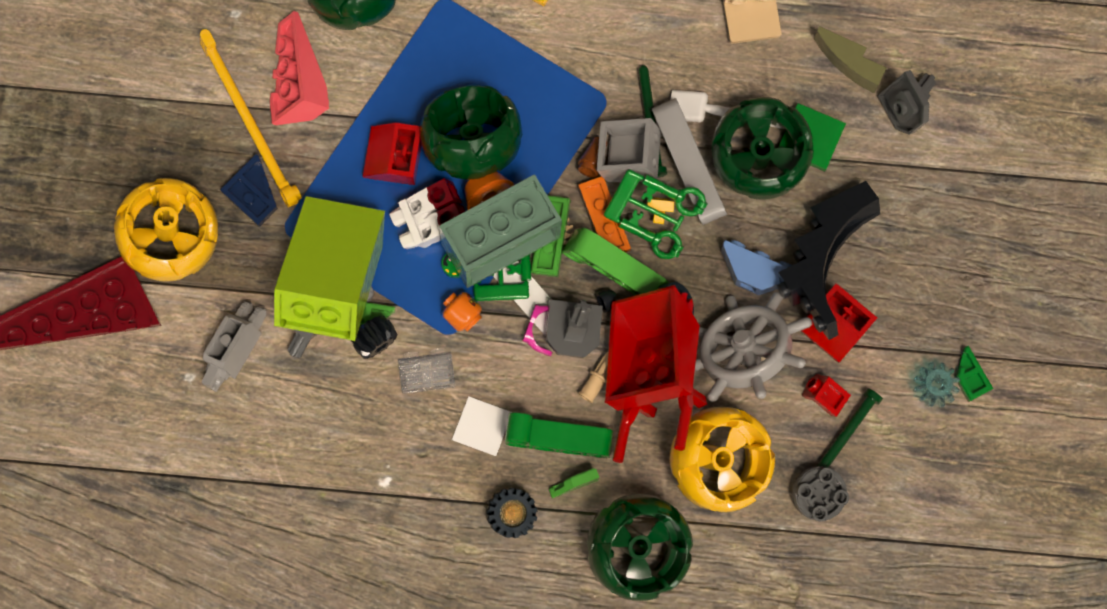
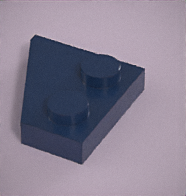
[220,154,278,227]

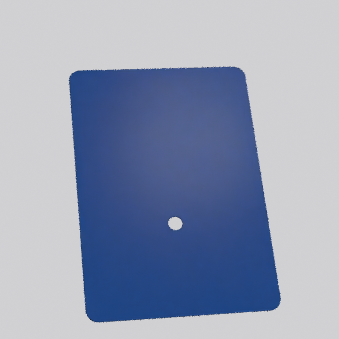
[285,0,607,335]

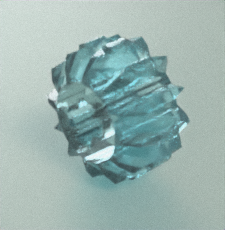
[914,362,960,408]

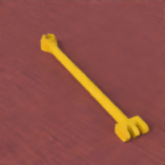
[200,29,302,208]

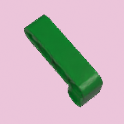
[505,413,613,458]

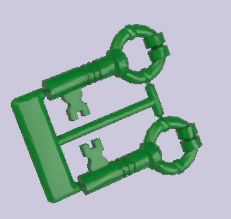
[604,169,708,259]
[474,254,532,301]

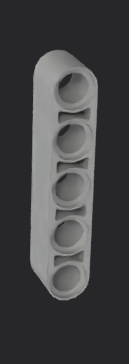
[652,98,727,225]

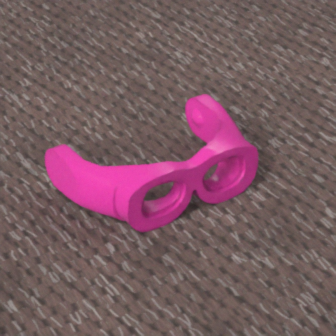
[522,304,553,357]

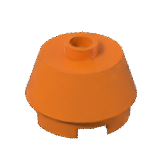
[465,171,514,210]

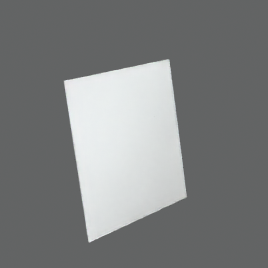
[452,397,513,456]

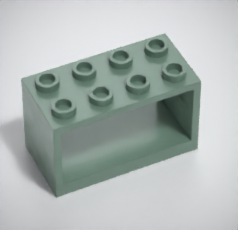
[439,174,562,288]

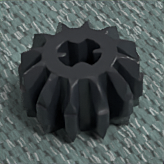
[351,315,398,359]

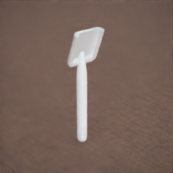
[670,90,785,129]

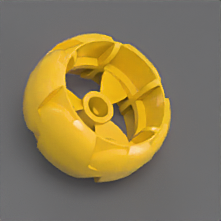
[114,178,218,281]
[669,407,775,512]

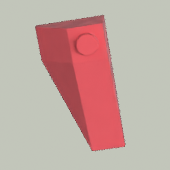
[270,11,329,125]

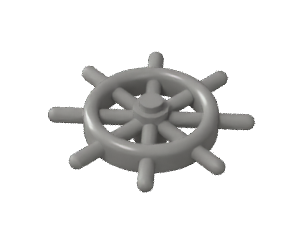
[695,292,812,402]

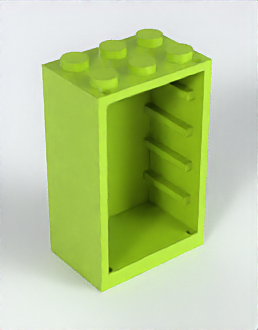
[274,196,385,341]

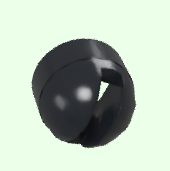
[596,289,618,313]

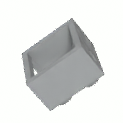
[597,118,661,182]

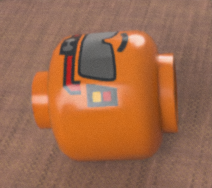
[442,292,482,332]

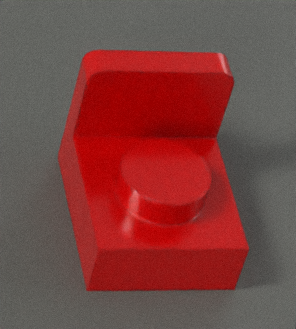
[802,374,851,417]

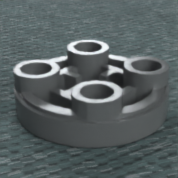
[793,466,849,522]

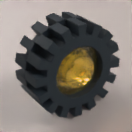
[486,487,538,538]

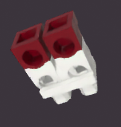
[389,178,465,249]

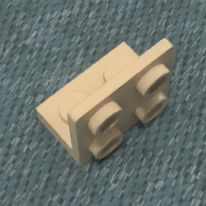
[723,0,782,44]

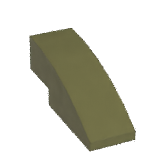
[814,26,887,93]

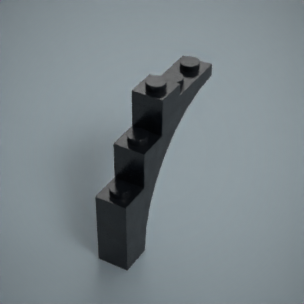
[777,181,880,340]

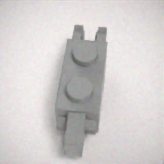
[202,301,267,392]

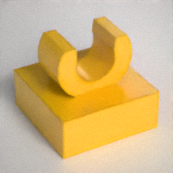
[647,197,674,224]

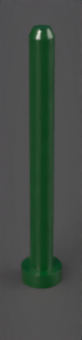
[638,65,667,178]
[817,388,883,468]

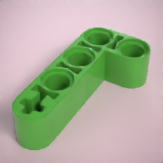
[562,228,669,296]

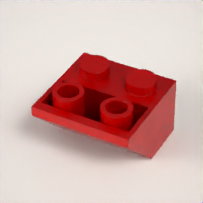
[363,123,422,185]
[801,283,877,363]

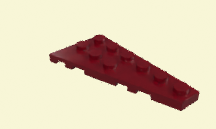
[0,257,162,350]

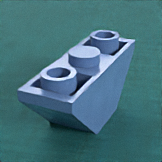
[721,240,792,295]

